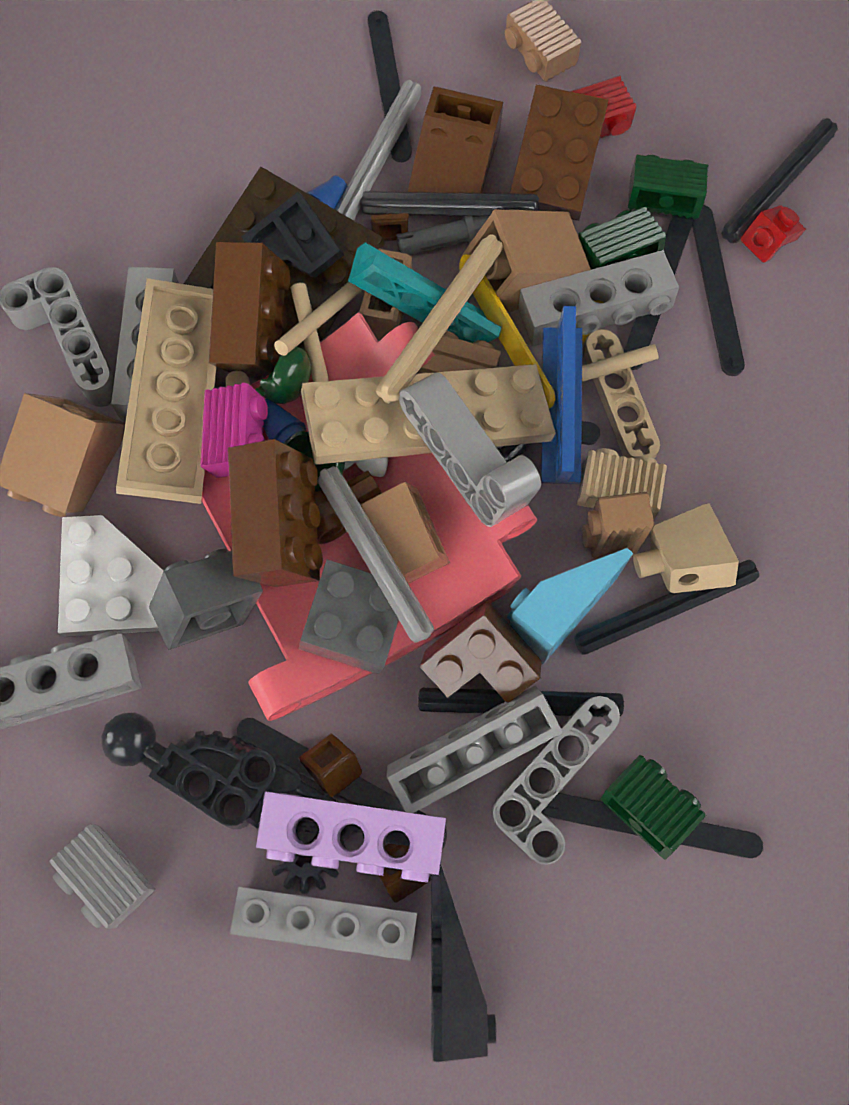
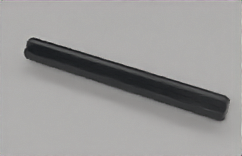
[721,118,838,244]
[361,191,539,216]
[574,560,760,655]
[418,688,624,717]

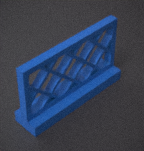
[541,306,582,484]

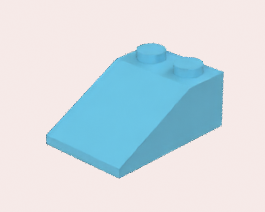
[507,548,633,664]

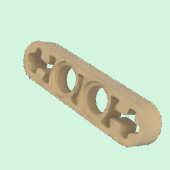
[584,329,660,459]

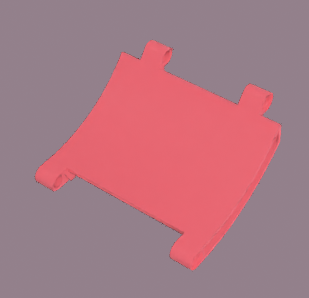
[201,313,537,721]

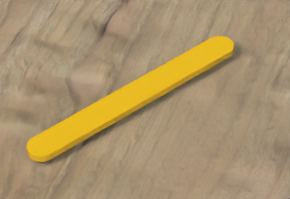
[459,254,556,408]

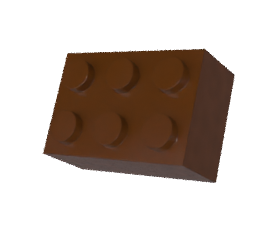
[510,84,609,221]
[209,242,290,377]
[228,439,323,587]

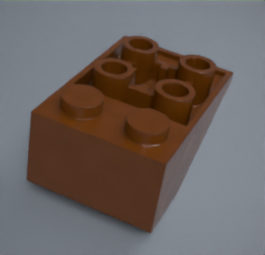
[407,86,503,217]

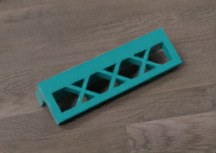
[348,242,501,343]

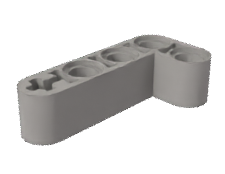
[0,267,115,407]
[399,372,541,527]
[492,696,620,865]

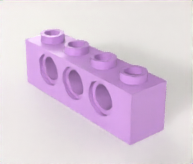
[256,792,446,882]

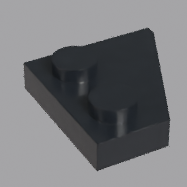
[242,191,344,278]

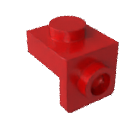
[741,205,806,263]

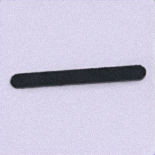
[368,11,412,163]
[692,205,745,376]
[624,215,694,370]
[237,718,429,816]
[542,793,763,859]

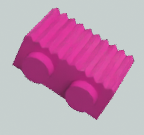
[200,383,268,478]

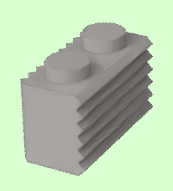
[50,824,156,929]

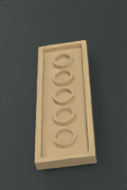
[116,278,216,504]
[301,365,556,464]

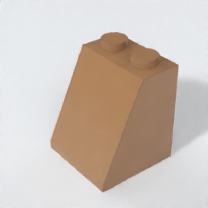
[462,209,591,312]
[0,393,125,517]

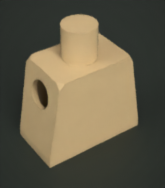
[633,503,739,593]

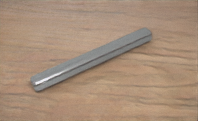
[335,80,422,220]
[318,466,434,643]

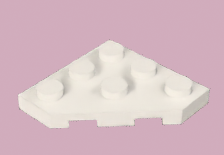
[58,515,164,637]

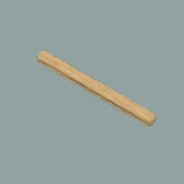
[376,234,503,404]

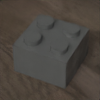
[149,549,263,650]
[298,560,399,674]

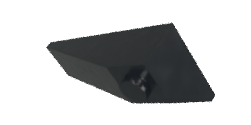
[431,863,496,1062]

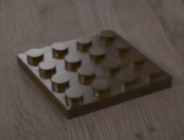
[184,166,385,352]

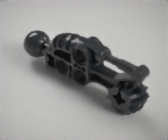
[101,712,362,894]

